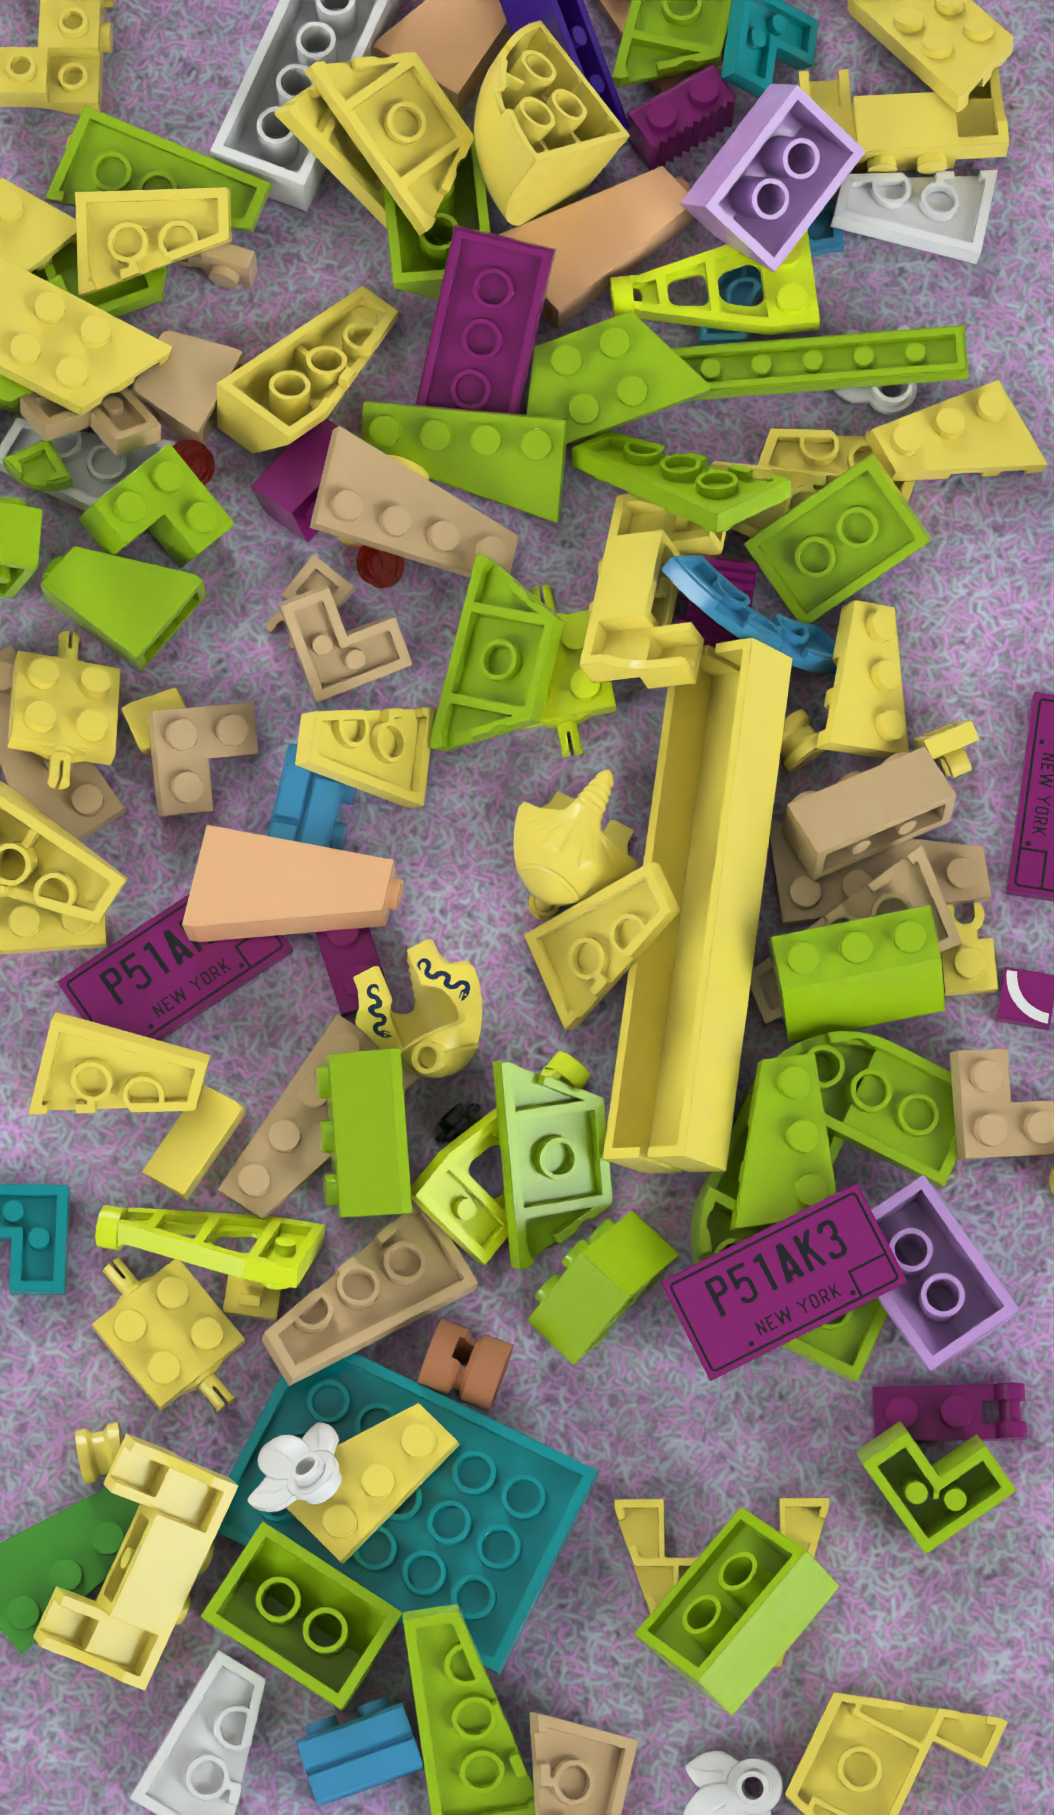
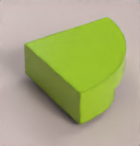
[2,440,73,491]

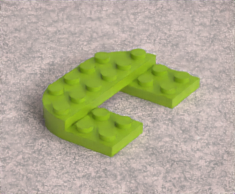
[690,1031,957,1382]

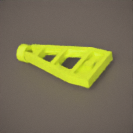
[610,229,820,335]
[411,1051,591,1265]
[95,1205,325,1290]

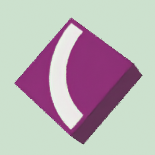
[995,967,1054,1030]

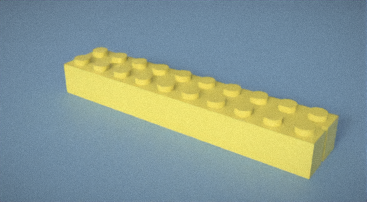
[603,638,793,1174]

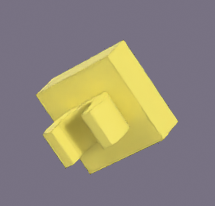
[912,720,979,778]
[223,1275,282,1321]

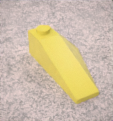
[217,286,399,454]
[0,780,128,923]

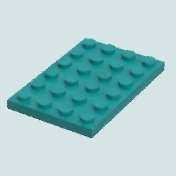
[217,1353,599,1675]

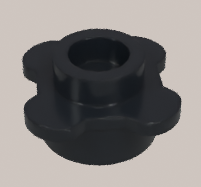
[435,1102,482,1144]

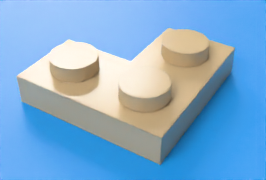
[20,387,161,456]
[278,585,413,703]
[147,702,259,816]
[950,1049,1054,1160]

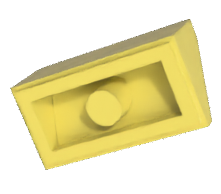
[142,1085,247,1202]

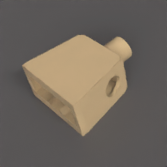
[131,330,245,450]

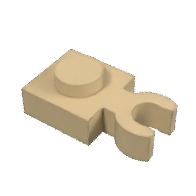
[175,243,258,289]
[266,554,356,651]

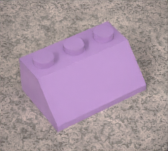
[680,84,866,272]
[871,1175,1020,1372]

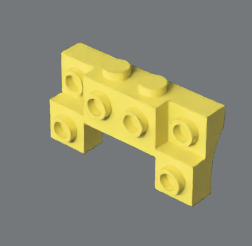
[0,0,115,114]
[797,67,1010,175]
[579,494,726,689]
[33,1433,238,1690]

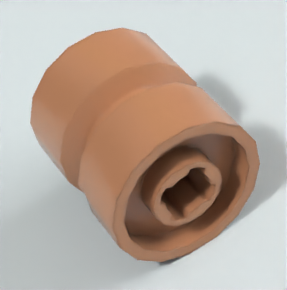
[418,1318,514,1412]

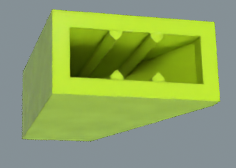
[40,546,207,672]

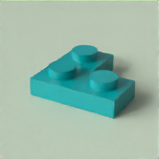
[721,0,819,98]
[0,1184,71,1295]

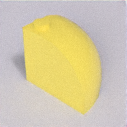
[474,20,630,226]

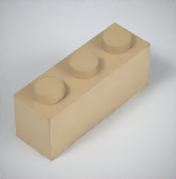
[782,746,956,881]

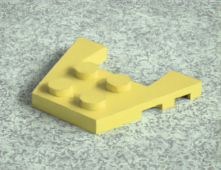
[614,1498,829,1669]
[784,1692,1008,1815]

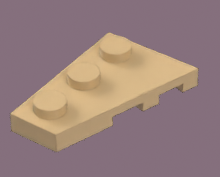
[529,1712,638,1815]

